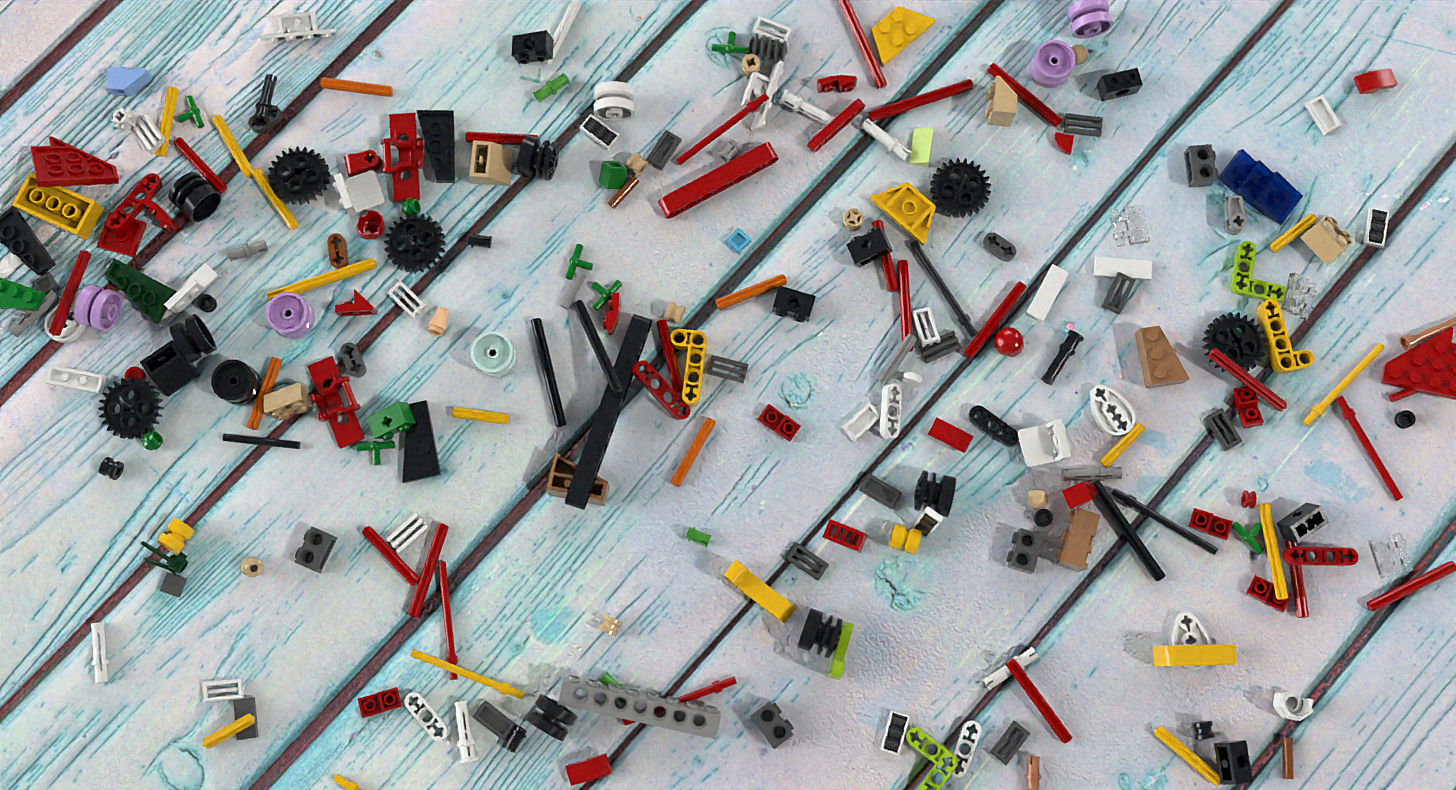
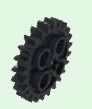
[267,146,331,205]
[930,158,991,218]
[384,213,446,273]
[1202,312,1267,374]
[98,377,164,440]

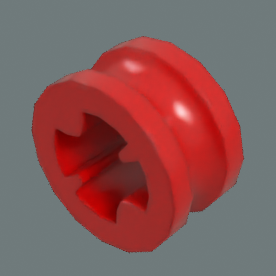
[1241,490,1257,509]

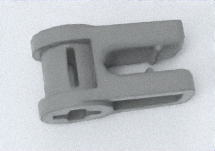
[1224,195,1247,235]

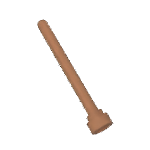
[1400,317,1456,351]

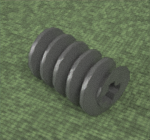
[747,33,787,63]

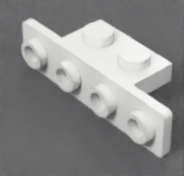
[260,11,336,42]
[741,61,784,131]
[159,263,218,328]

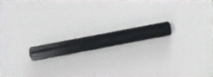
[573,300,623,394]
[531,318,566,427]
[1091,480,1165,581]

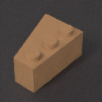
[1135,326,1190,389]
[546,452,609,506]
[1055,507,1100,572]

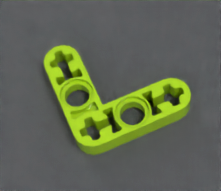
[1230,241,1288,303]
[828,621,854,680]
[906,727,958,790]

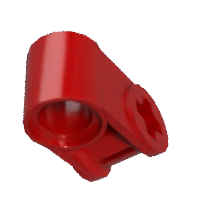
[344,150,383,177]

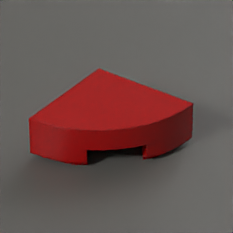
[1054,132,1074,155]

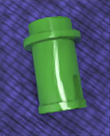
[685,527,711,547]

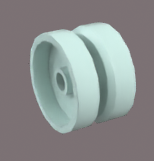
[471,331,517,378]

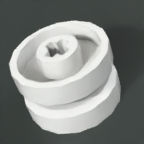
[594,81,634,121]

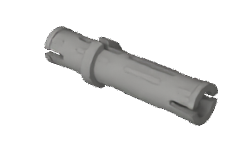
[8,290,61,338]
[1061,466,1122,481]

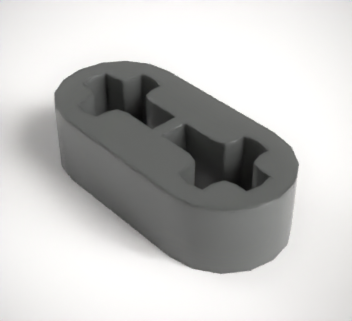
[248,105,283,134]
[983,232,1016,262]
[340,342,367,378]

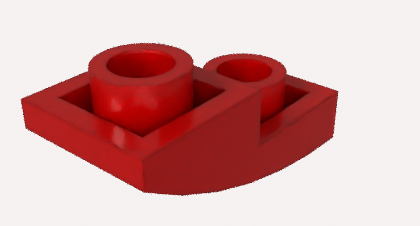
[1353,69,1398,94]
[817,75,857,93]
[142,197,179,231]
[603,292,621,335]
[1233,386,1264,429]
[757,404,801,442]
[928,417,974,453]
[1188,508,1233,541]
[1247,575,1292,613]
[358,687,402,718]
[565,753,612,786]

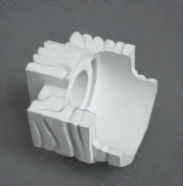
[1273,691,1313,721]

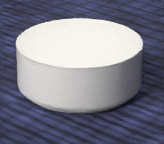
[902,372,923,387]

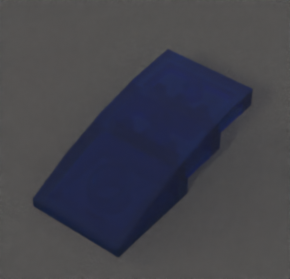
[1218,149,1303,225]

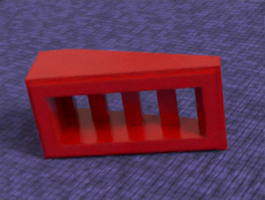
[822,519,867,553]

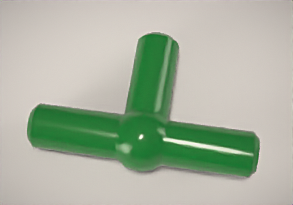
[712,31,748,54]
[177,95,205,129]
[566,244,593,280]
[592,280,622,311]
[356,441,395,466]
[1232,522,1264,554]

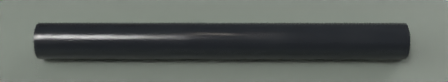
[223,434,301,449]

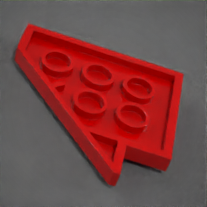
[31,136,119,187]
[1381,327,1456,400]

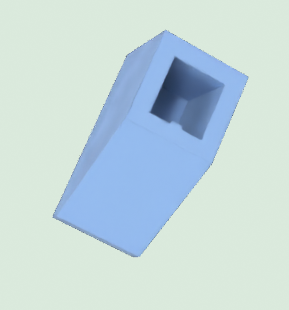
[106,66,152,96]

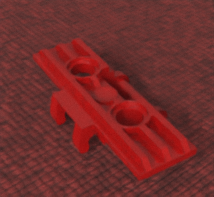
[381,113,424,202]
[307,356,365,449]

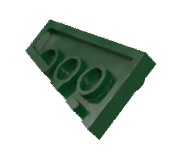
[105,258,177,325]

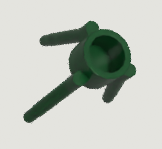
[141,541,189,574]

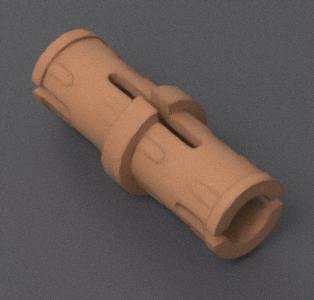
[1025,756,1041,790]

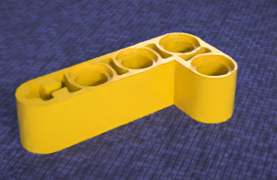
[1256,299,1314,374]
[670,329,707,407]
[723,560,796,624]
[1152,644,1237,667]

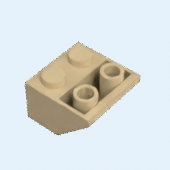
[985,76,1018,127]
[469,141,514,186]
[1300,215,1353,265]
[264,382,313,421]

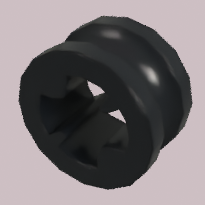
[197,294,217,313]
[1394,410,1416,429]
[1034,509,1053,527]

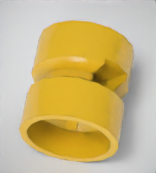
[157,518,195,554]
[888,523,922,555]

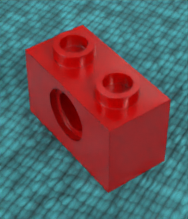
[1062,481,1098,509]

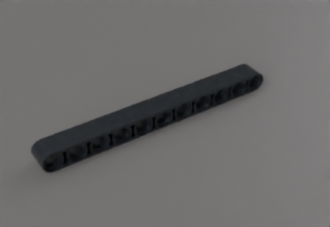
[565,314,652,510]

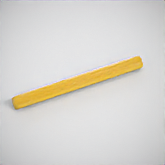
[267,258,377,301]

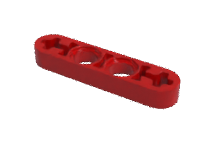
[807,99,866,153]
[106,173,163,233]
[632,360,691,420]
[1282,547,1359,566]

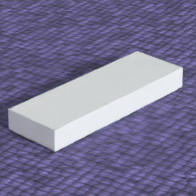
[1093,257,1152,281]
[1025,264,1069,322]
[44,364,107,395]

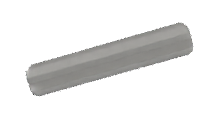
[878,333,917,384]

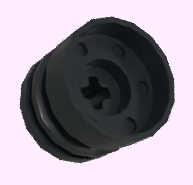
[517,135,559,181]
[168,172,222,222]
[914,470,956,517]
[797,608,843,659]

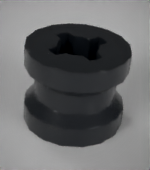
[99,457,124,480]
[1192,721,1215,740]

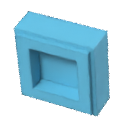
[726,228,752,255]

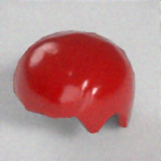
[356,210,385,240]
[994,327,1024,357]

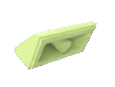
[909,128,934,167]

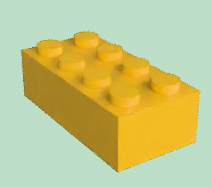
[12,172,105,241]

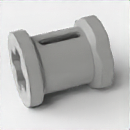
[718,139,743,163]

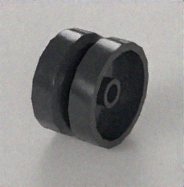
[169,314,217,363]
[211,360,262,406]
[526,694,578,741]

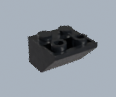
[140,340,200,397]

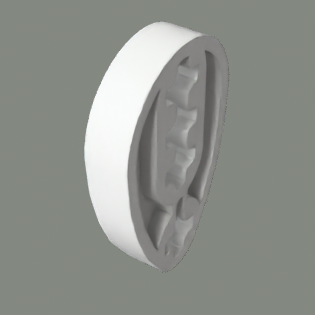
[44,294,86,343]
[1090,385,1136,437]
[1171,612,1212,670]

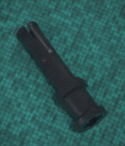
[252,74,277,126]
[1041,330,1084,386]

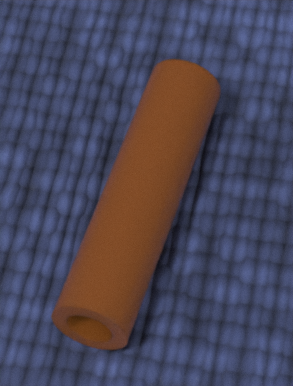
[608,176,639,209]
[1282,737,1294,779]

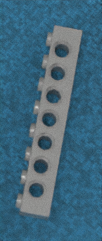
[558,675,721,739]

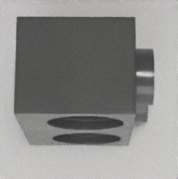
[1184,144,1218,188]
[295,526,338,573]
[1006,528,1044,574]
[750,702,794,749]

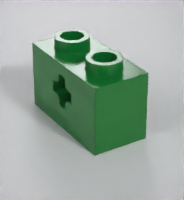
[367,401,416,441]

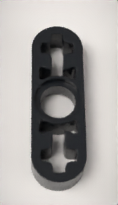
[969,405,1019,447]

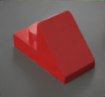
[335,290,378,317]

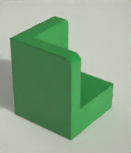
[598,161,627,189]

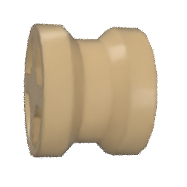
[742,54,760,77]
[625,152,649,176]
[844,208,863,231]
[665,301,686,324]
[598,614,622,637]

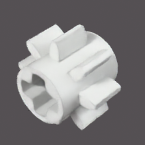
[112,107,137,132]

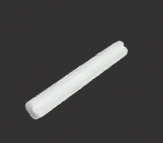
[543,0,581,65]

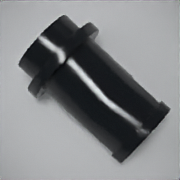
[467,233,492,248]
[504,725,527,753]

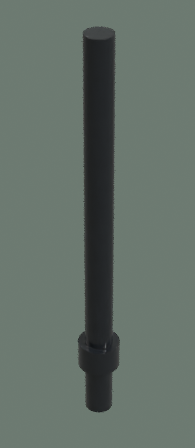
[910,240,978,337]
[1111,488,1218,555]

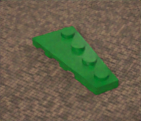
[0,278,46,311]

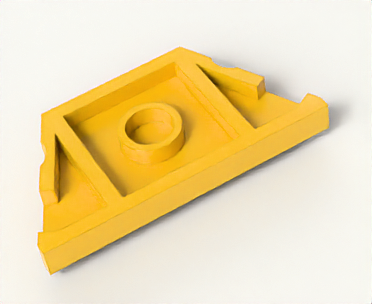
[871,6,936,67]
[870,182,936,246]

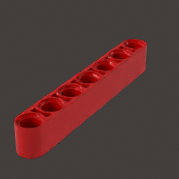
[658,142,779,219]

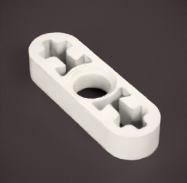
[880,383,902,439]
[404,692,449,741]
[948,721,981,778]

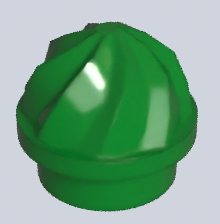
[401,198,421,217]
[142,431,163,450]

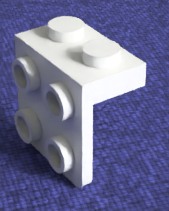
[333,170,385,216]
[1017,419,1071,467]

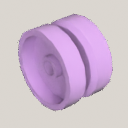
[1067,0,1113,39]
[1030,40,1076,88]
[74,284,122,332]
[266,292,315,339]

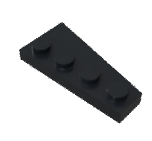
[416,110,455,183]
[0,206,56,276]
[402,400,441,483]

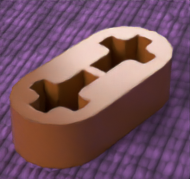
[327,233,349,269]

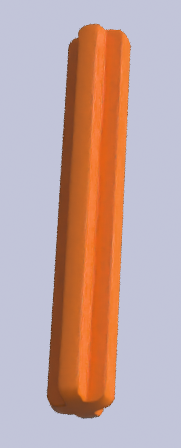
[320,77,393,97]
[715,274,787,310]
[247,357,282,430]
[671,417,716,487]

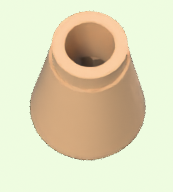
[428,307,449,337]

